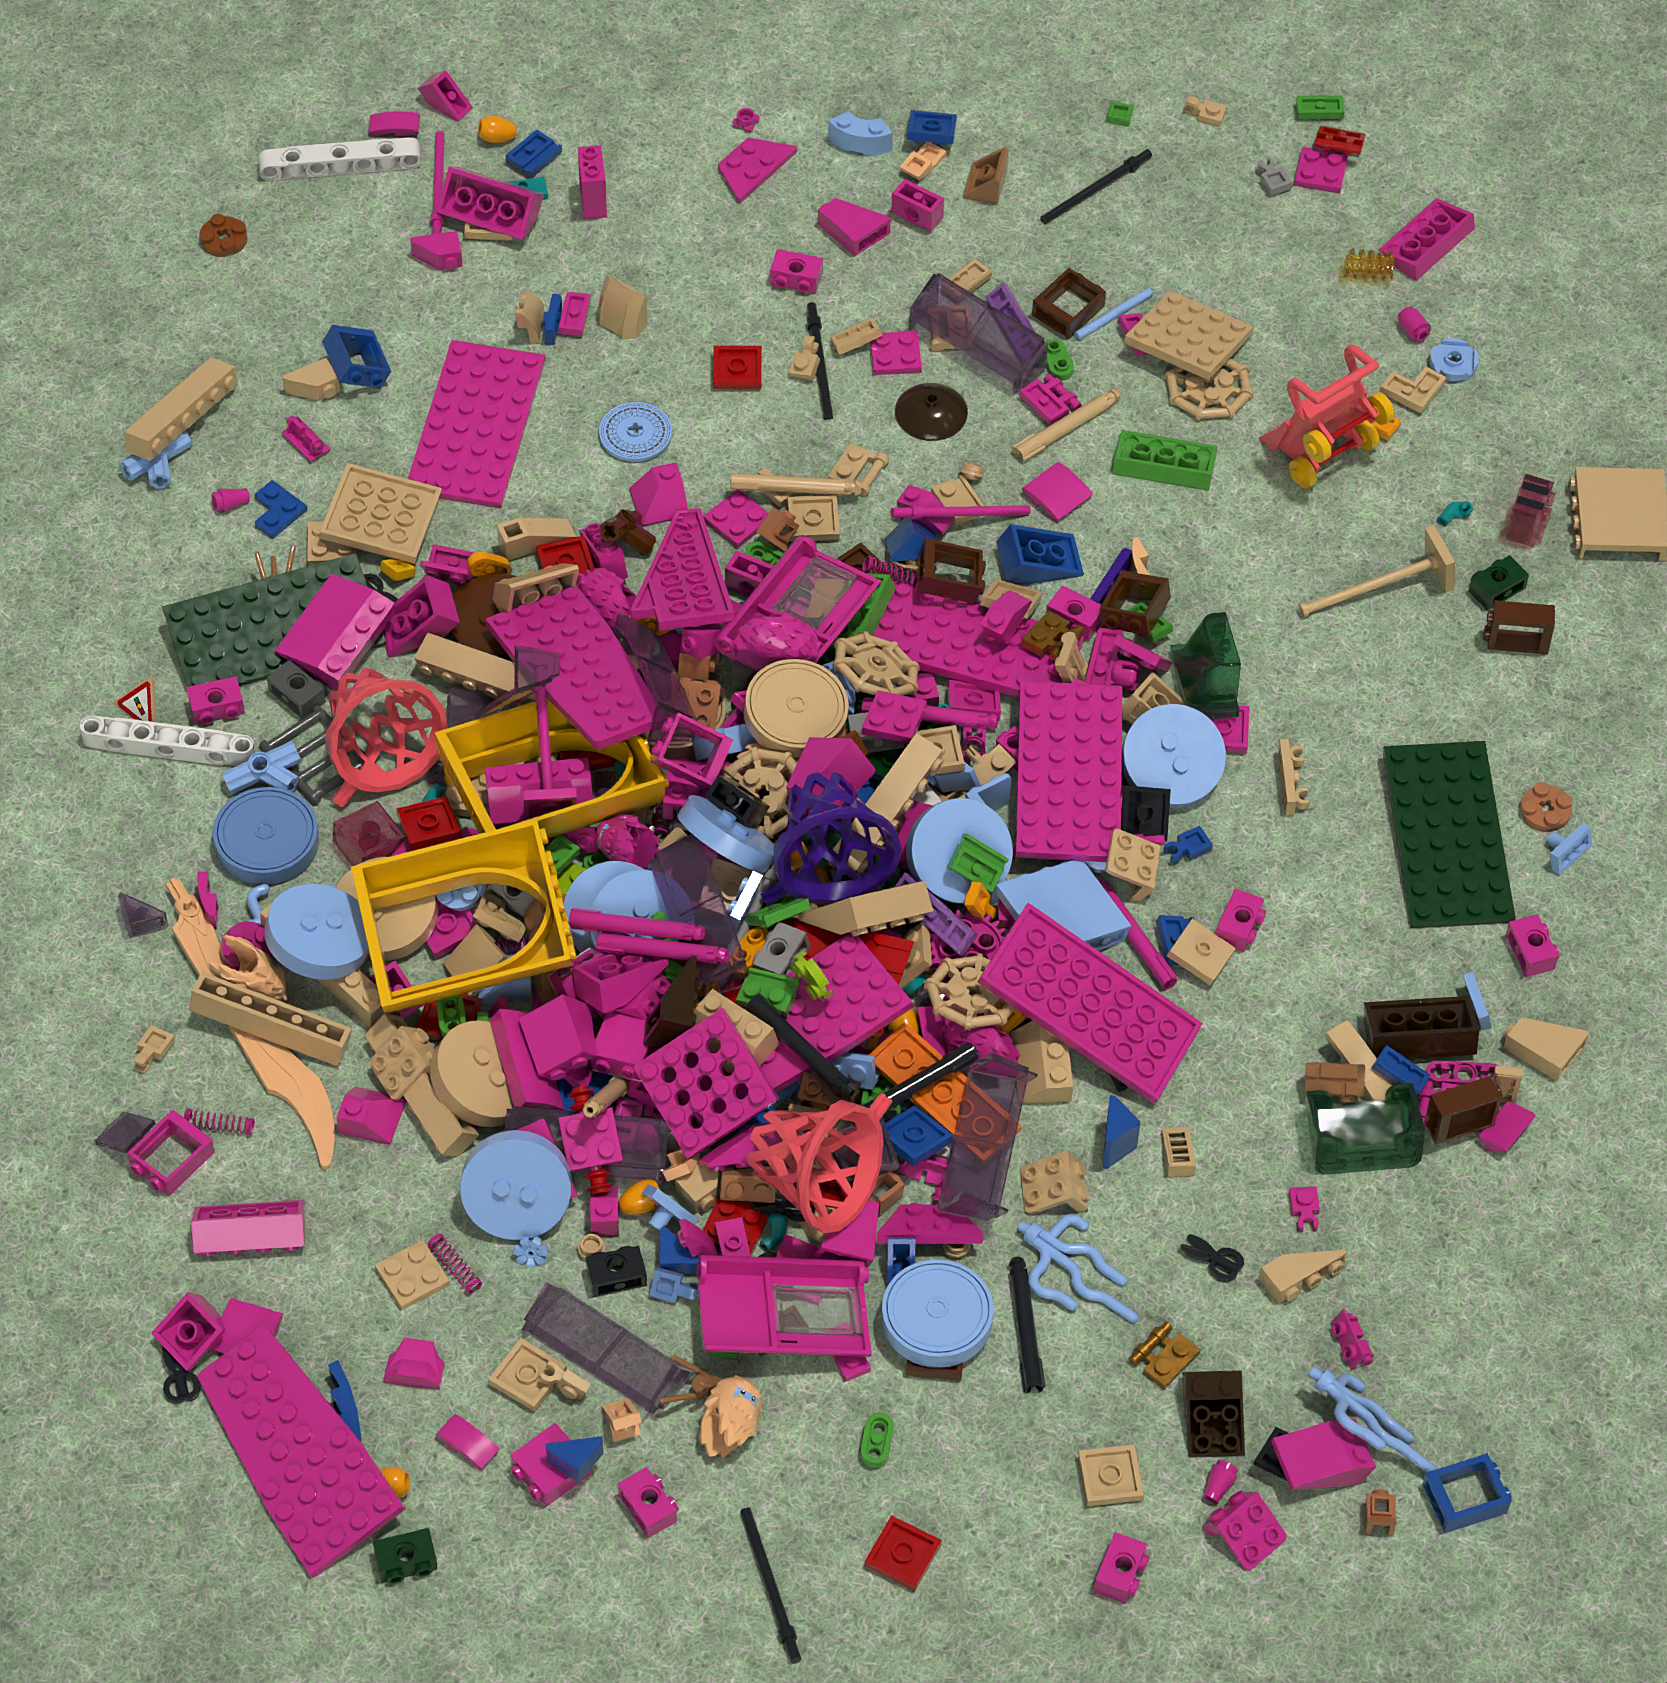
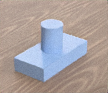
[1547,823,1592,875]
[1463,972,1492,1030]
[642,1184,698,1231]

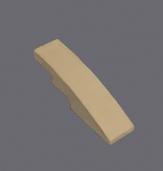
[1325,1020,1409,1125]

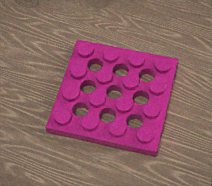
[633,1008,779,1159]

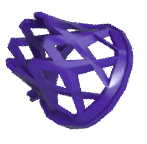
[761,772,902,906]

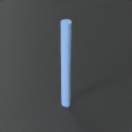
[1074,288,1153,340]

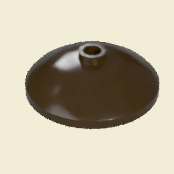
[895,383,968,441]

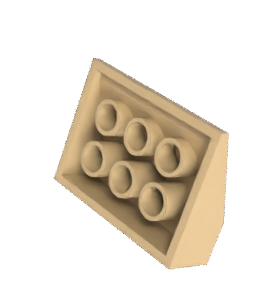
[798,881,933,937]

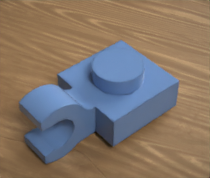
[649,1267,698,1303]

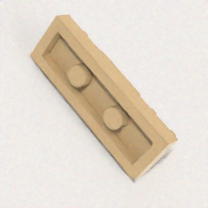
[1278,739,1309,816]

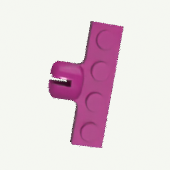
[1085,628,1140,691]

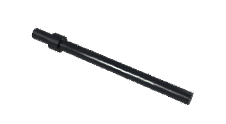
[1040,149,1152,224]
[807,302,833,420]
[740,1507,802,1663]

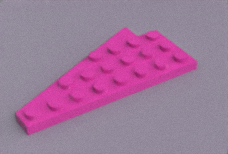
[631,508,735,630]

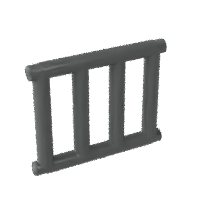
[259,705,365,806]

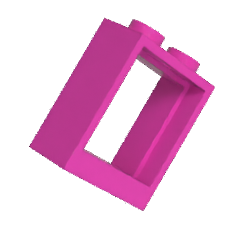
[578,145,607,219]
[651,712,733,789]
[127,1110,215,1196]

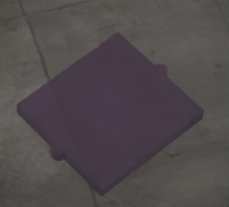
[94,1111,156,1154]

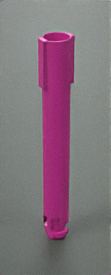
[861,698,998,730]
[1098,879,1177,991]
[569,908,705,941]
[596,931,730,964]

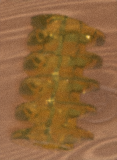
[1344,248,1394,281]

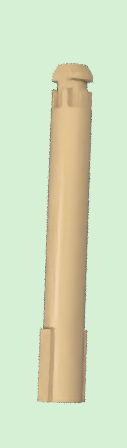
[1012,389,1121,463]
[730,473,862,496]
[582,1076,629,1118]

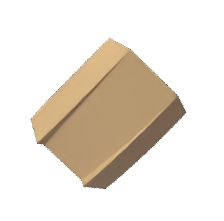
[598,274,647,339]
[1122,672,1190,725]

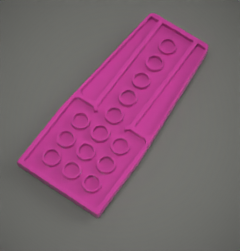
[485,585,665,749]
[664,932,914,1126]
[198,1326,406,1578]

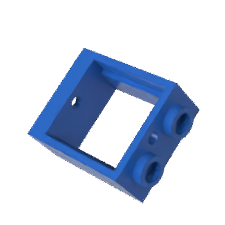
[322,324,391,388]
[1422,1453,1512,1533]

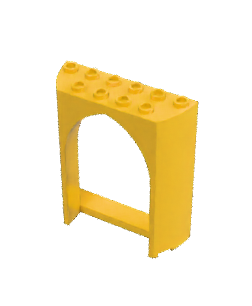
[435,698,669,839]
[351,819,577,1014]

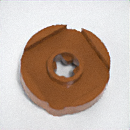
[200,214,248,257]

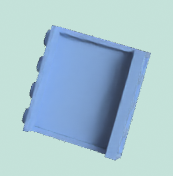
[990,860,1131,951]

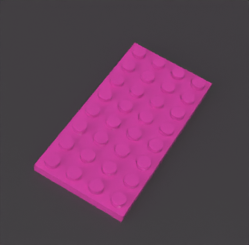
[408,340,546,508]
[872,581,1085,698]
[1016,681,1122,862]
[977,902,1203,1104]

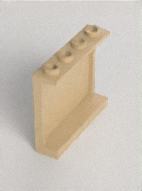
[1569,467,1667,561]

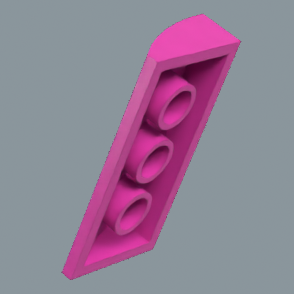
[1378,198,1475,281]
[490,1009,565,1114]

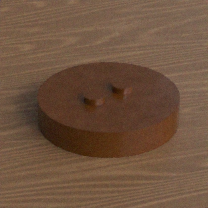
[449,574,517,662]

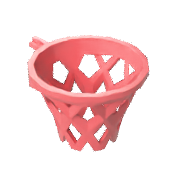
[325,668,448,808]
[747,1093,892,1233]

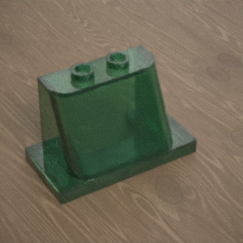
[1170,612,1241,719]

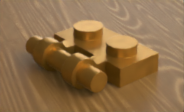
[1021,611,1085,661]
[1128,1321,1201,1390]

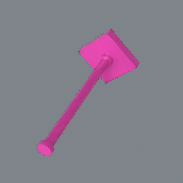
[523,661,577,821]

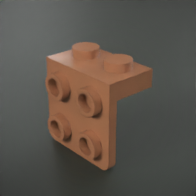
[665,677,725,733]

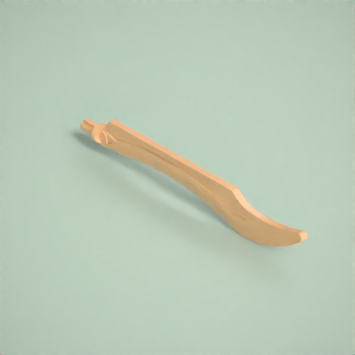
[166,878,335,1170]

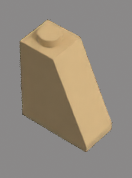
[1503,1017,1589,1082]

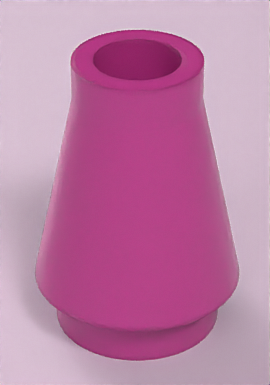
[211,488,250,513]
[1203,1460,1238,1504]

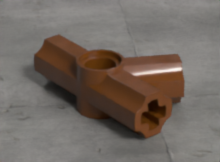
[600,509,656,555]

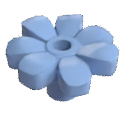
[513,1237,549,1268]

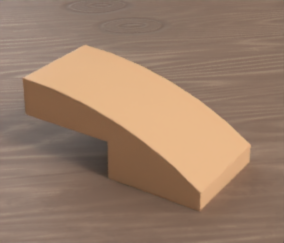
[900,142,947,180]
[1131,537,1149,586]
[663,1146,701,1182]

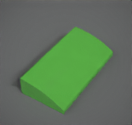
[1113,430,1218,490]
[824,573,896,659]

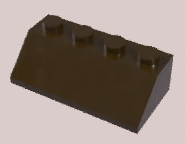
[1364,996,1479,1059]

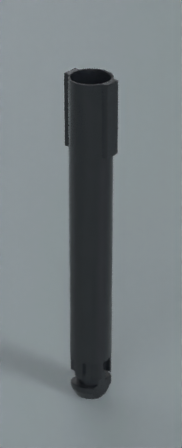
[746,994,856,1099]
[854,1042,980,1124]
[1009,1256,1046,1393]

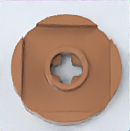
[1520,782,1572,831]

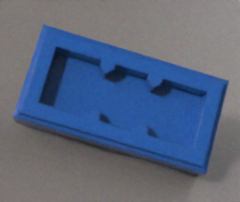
[543,293,562,345]
[1371,1045,1431,1098]

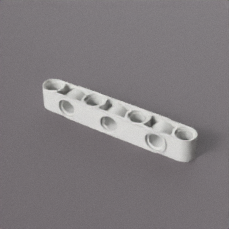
[259,138,422,181]
[80,716,255,766]

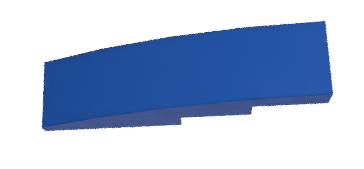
[328,1360,362,1442]

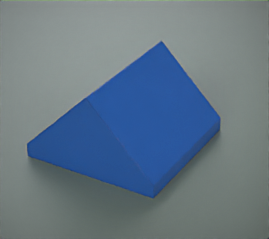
[885,517,936,562]
[1103,1095,1140,1169]

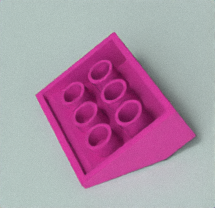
[275,574,395,691]

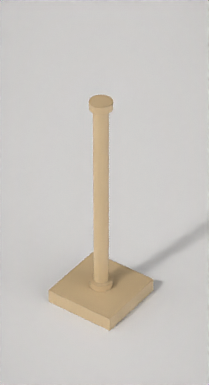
[1299,525,1455,618]

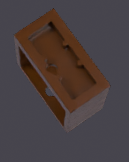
[1032,268,1106,339]
[917,538,986,604]
[1099,571,1171,636]
[1483,600,1555,654]
[797,1072,862,1110]
[1424,1076,1503,1145]

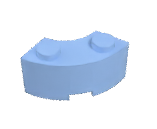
[828,111,892,155]

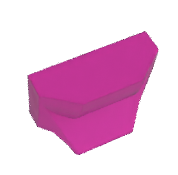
[384,1338,445,1390]

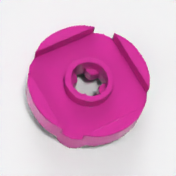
[220,921,273,971]

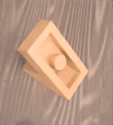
[602,1398,642,1442]

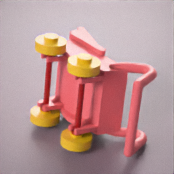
[1259,344,1395,489]

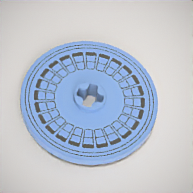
[599,402,672,462]

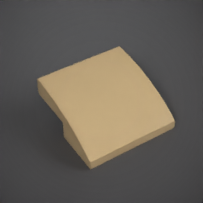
[444,924,508,997]

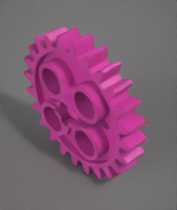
[929,909,1006,981]

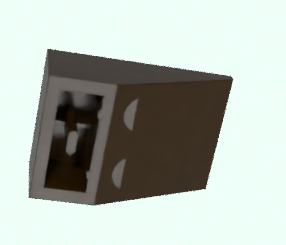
[644,955,699,1048]
[1182,1370,1245,1457]

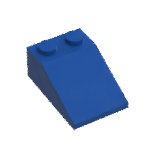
[996,524,1084,584]

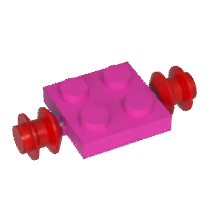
[558,1085,623,1196]

